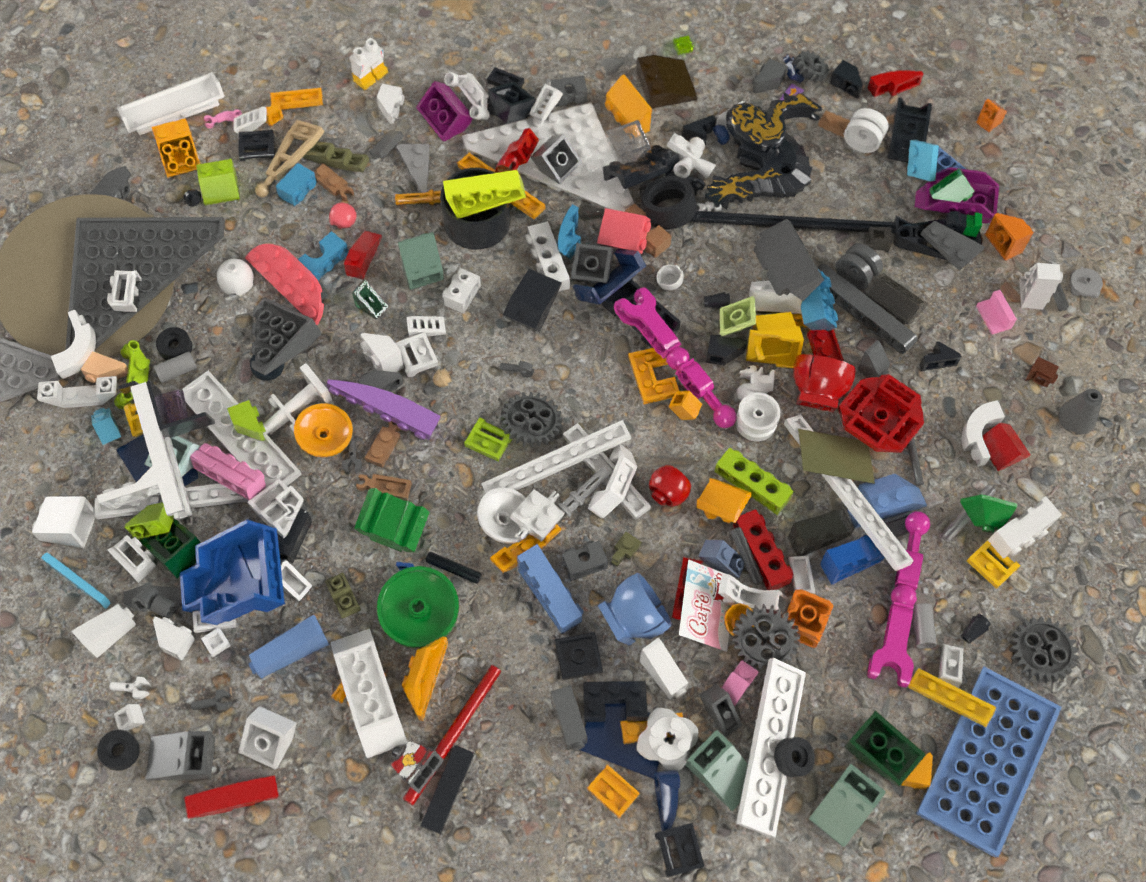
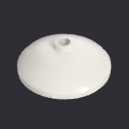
[477,487,529,544]

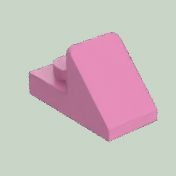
[722,660,759,706]

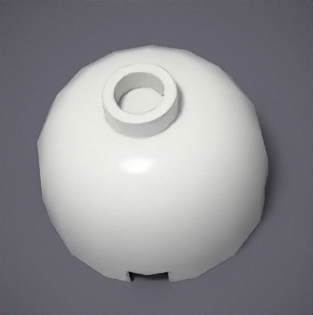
[217,258,254,295]

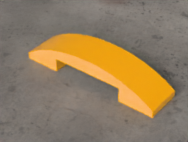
[490,524,561,573]

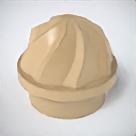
[433,368,452,387]

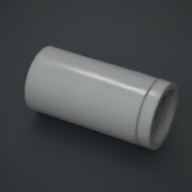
[154,351,197,383]
[912,603,937,649]

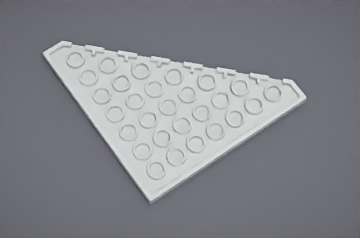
[462,103,634,212]

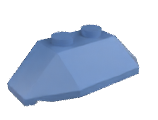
[847,474,927,528]

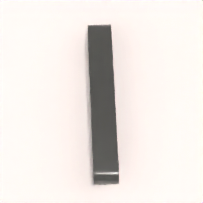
[817,264,918,354]

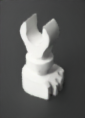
[696,201,722,212]

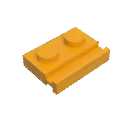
[587,764,640,818]

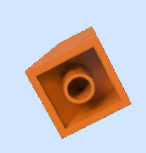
[985,213,1034,261]

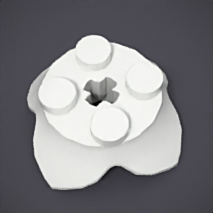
[637,708,698,771]

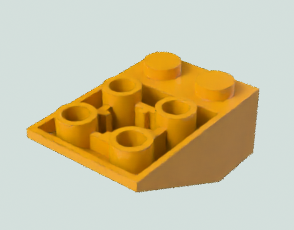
[152,118,200,178]

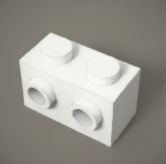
[442,268,481,314]

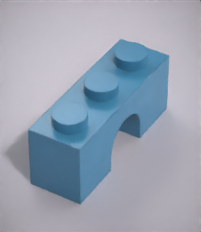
[298,231,349,281]

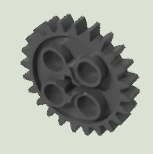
[500,392,563,448]
[732,604,800,670]
[1009,616,1079,683]

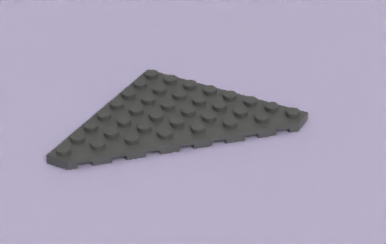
[65,217,225,350]

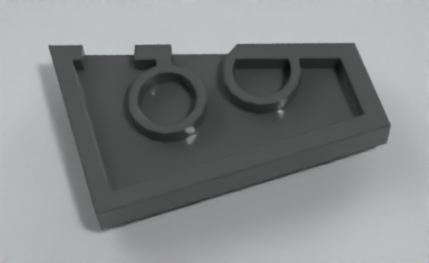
[921,221,985,271]

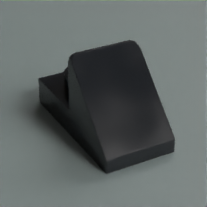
[682,115,716,145]
[919,341,962,371]

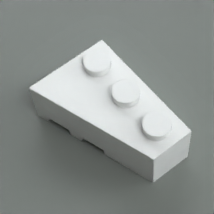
[1019,263,1063,310]
[749,281,802,314]
[988,497,1062,559]

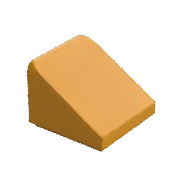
[266,105,284,126]

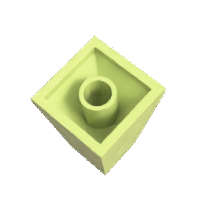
[720,296,756,336]

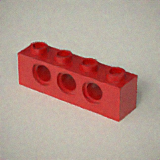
[733,509,793,590]

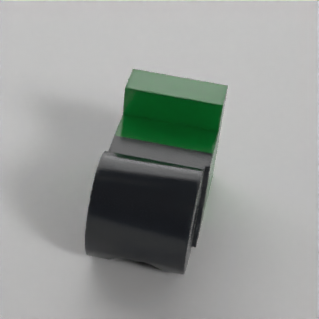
[946,211,982,237]

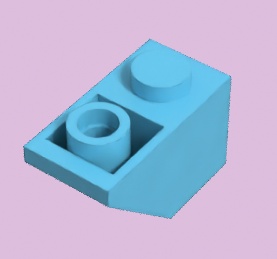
[91,408,121,445]

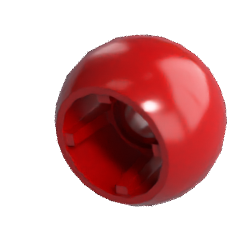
[649,465,691,507]

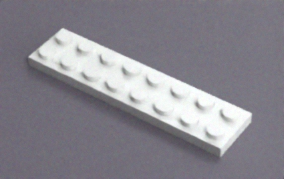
[177,370,302,490]
[736,658,806,837]

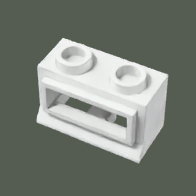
[107,270,141,312]
[108,535,157,583]

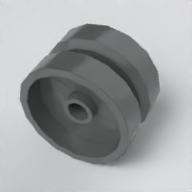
[835,243,883,290]

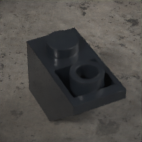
[830,60,863,99]
[706,335,747,366]

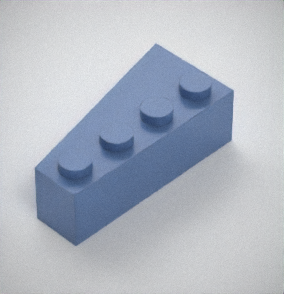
[517,544,583,634]

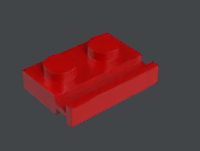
[807,330,844,361]

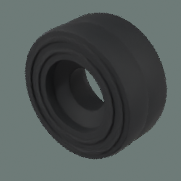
[156,327,192,361]
[97,730,140,771]
[774,737,815,777]

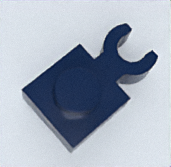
[783,54,805,83]

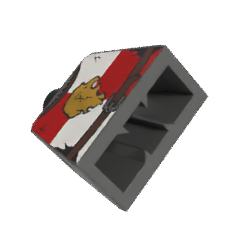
[391,741,444,794]

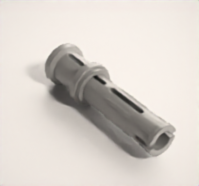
[558,467,610,517]

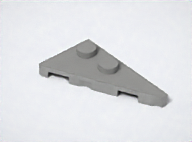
[396,144,430,193]

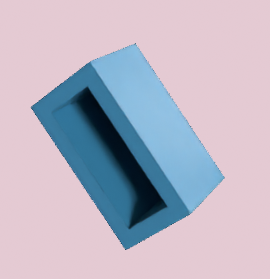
[276,163,317,206]

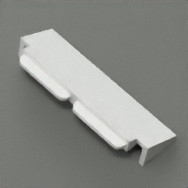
[117,72,225,136]

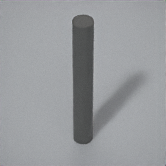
[908,438,924,486]

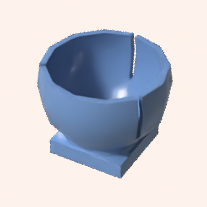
[598,573,672,645]

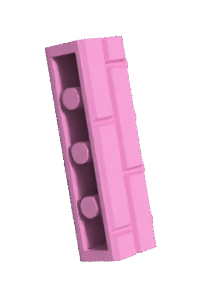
[190,443,266,500]

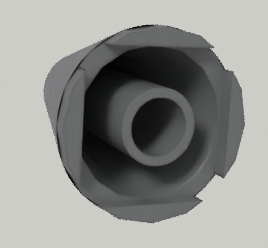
[1058,389,1103,435]

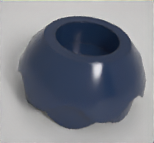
[713,124,730,145]

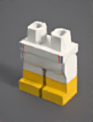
[349,38,388,90]

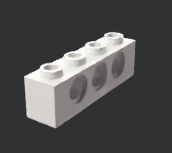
[525,221,570,292]

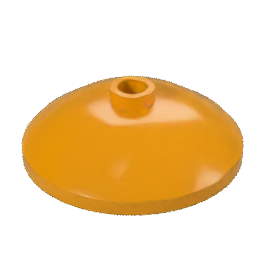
[294,403,353,457]

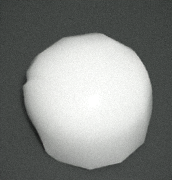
[656,264,683,291]

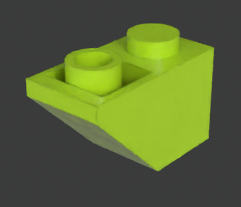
[227,400,266,441]
[124,502,174,539]

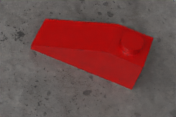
[344,231,382,280]

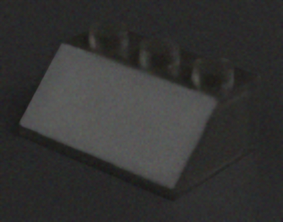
[863,273,928,325]

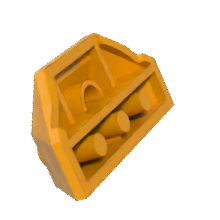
[402,637,448,721]

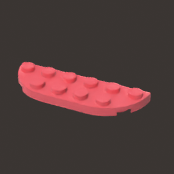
[245,244,324,325]

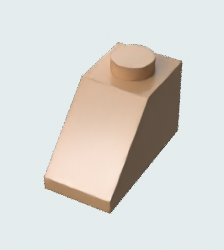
[81,351,128,383]

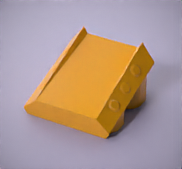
[697,478,751,523]

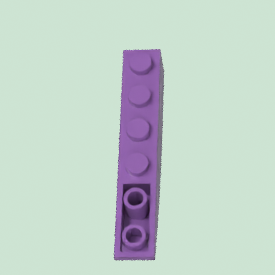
[326,379,441,440]

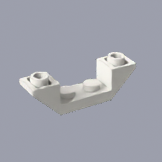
[37,376,117,408]
[588,444,637,519]

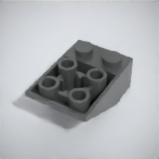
[146,731,215,780]

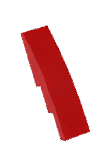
[184,775,279,819]

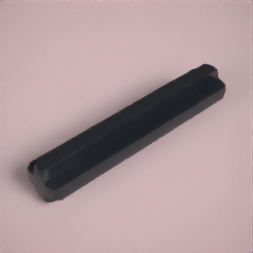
[425,552,482,584]

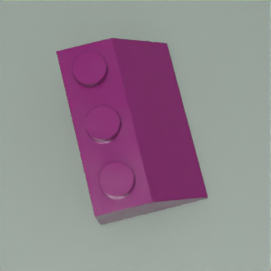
[416,81,473,141]

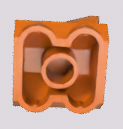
[781,589,833,648]

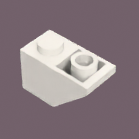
[377,84,405,125]
[153,616,195,661]

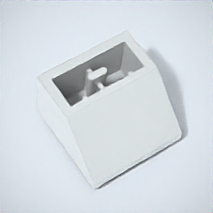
[360,333,404,372]

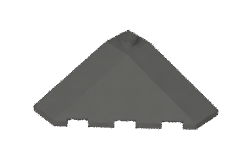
[252,297,322,375]

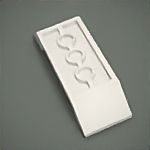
[331,629,407,759]

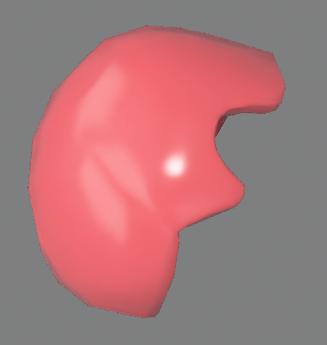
[329,202,357,229]

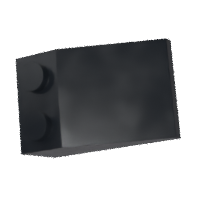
[503,269,562,333]

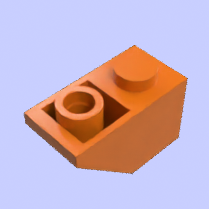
[976,99,1007,132]

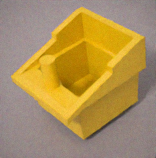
[746,312,804,368]

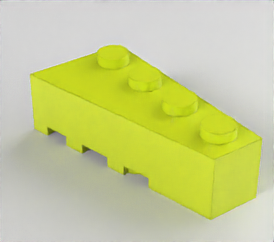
[443,170,526,218]

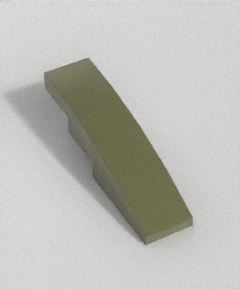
[302,141,370,173]

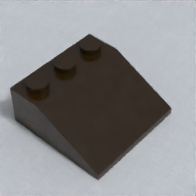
[636,54,698,109]

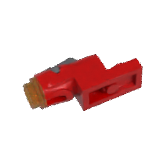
[495,127,539,173]

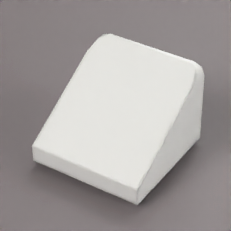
[114,704,145,731]

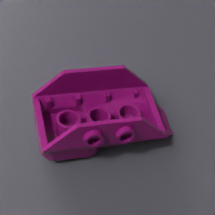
[914,167,999,224]

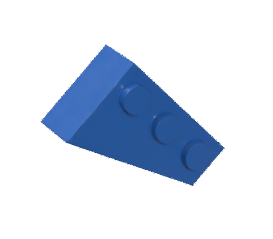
[820,535,885,585]

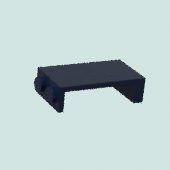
[572,249,646,305]

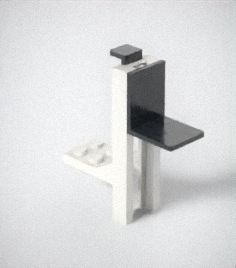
[97,381,215,520]

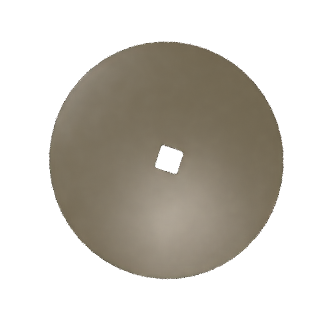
[0,194,175,357]

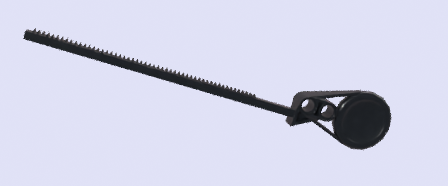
[689,211,983,260]

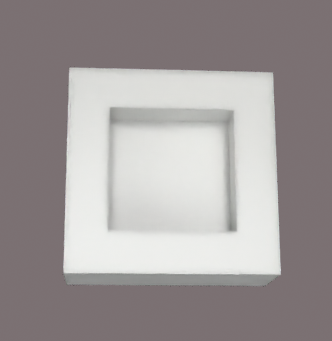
[201,628,231,657]

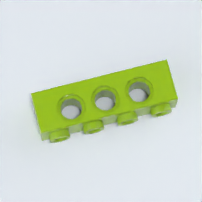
[714,447,794,516]

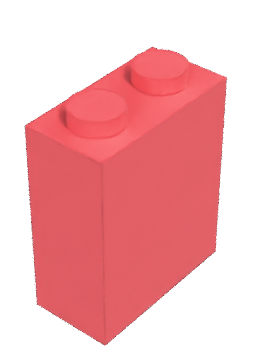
[597,208,651,254]

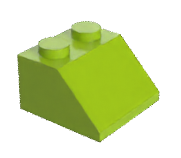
[196,159,240,205]

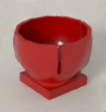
[793,354,856,413]

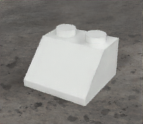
[238,706,297,770]

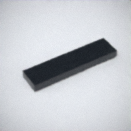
[420,745,475,835]

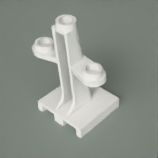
[263,363,334,435]

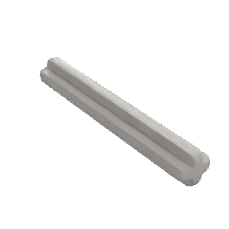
[941,485,996,542]

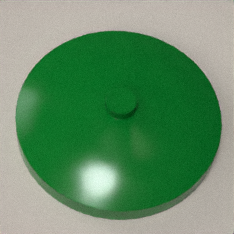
[377,566,459,648]

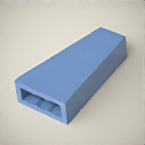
[248,615,329,678]

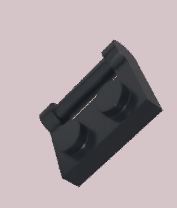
[238,130,275,162]
[654,823,705,878]

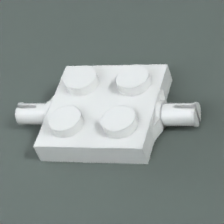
[510,489,565,542]

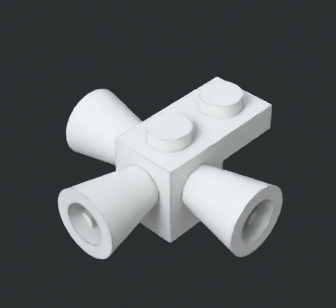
[666,133,716,179]

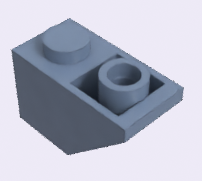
[699,540,745,578]

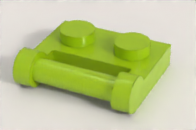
[464,417,512,462]

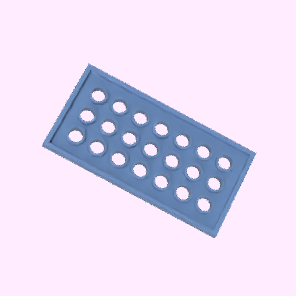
[916,667,1062,858]

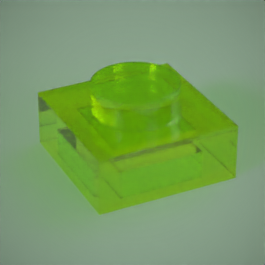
[673,35,694,55]

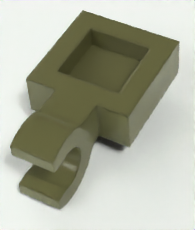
[611,532,642,567]

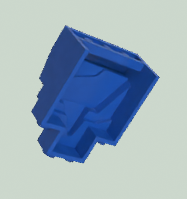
[180,520,285,625]

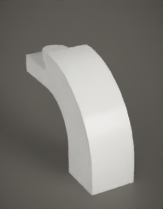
[51,310,96,379]
[961,400,1005,467]
[718,574,789,614]

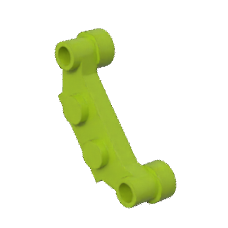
[114,340,150,410]

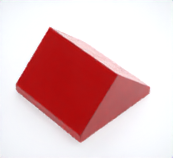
[982,423,1031,471]

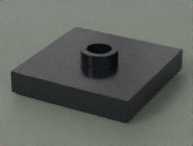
[554,632,603,681]

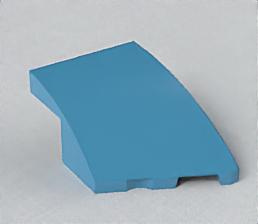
[558,204,581,259]

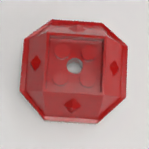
[838,374,924,453]

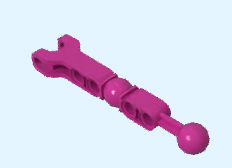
[614,287,737,429]
[867,511,930,688]

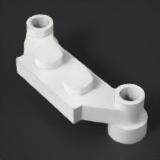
[444,72,490,120]

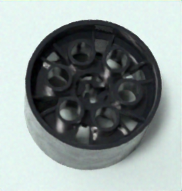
[440,168,510,250]

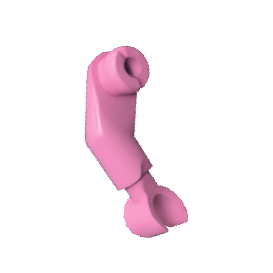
[204,110,242,129]

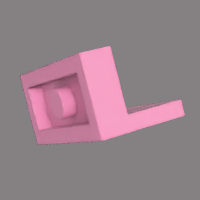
[976,290,1017,334]

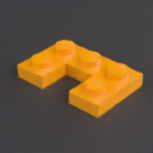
[628,348,679,405]

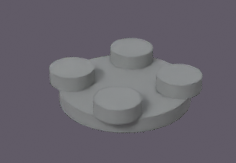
[1070,268,1103,298]

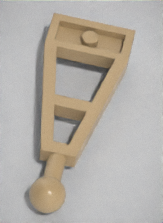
[255,120,325,197]

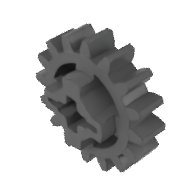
[794,50,830,83]

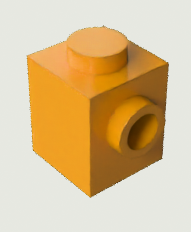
[668,390,702,420]

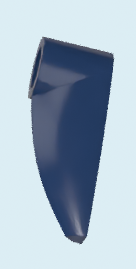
[654,770,680,831]

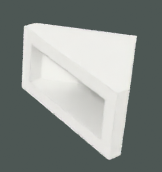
[281,560,312,601]

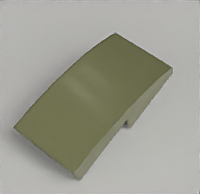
[325,572,361,619]

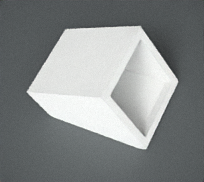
[32,497,95,549]

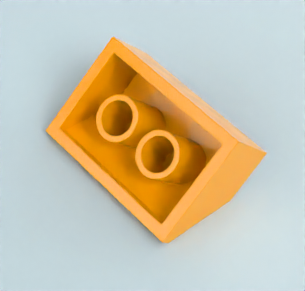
[605,74,652,139]

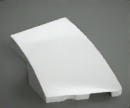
[248,478,304,538]

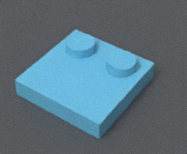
[907,140,939,181]

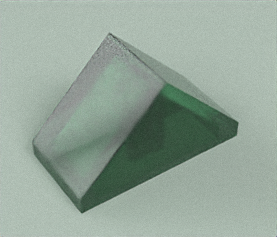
[352,280,389,319]

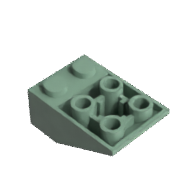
[398,232,444,290]
[685,730,748,811]
[809,764,886,847]

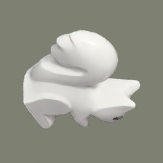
[737,365,775,401]

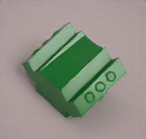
[354,488,430,552]

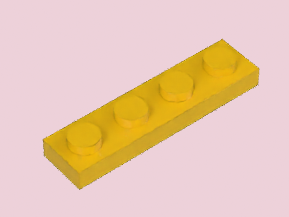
[908,668,996,727]

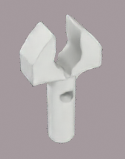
[109,677,151,699]

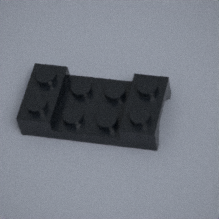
[887,97,932,163]
[603,145,680,189]
[602,279,681,348]

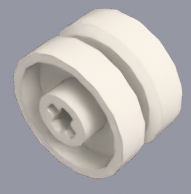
[844,108,889,153]
[735,392,781,442]

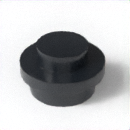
[184,189,201,207]

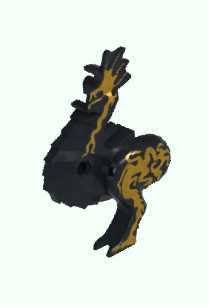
[705,93,823,210]

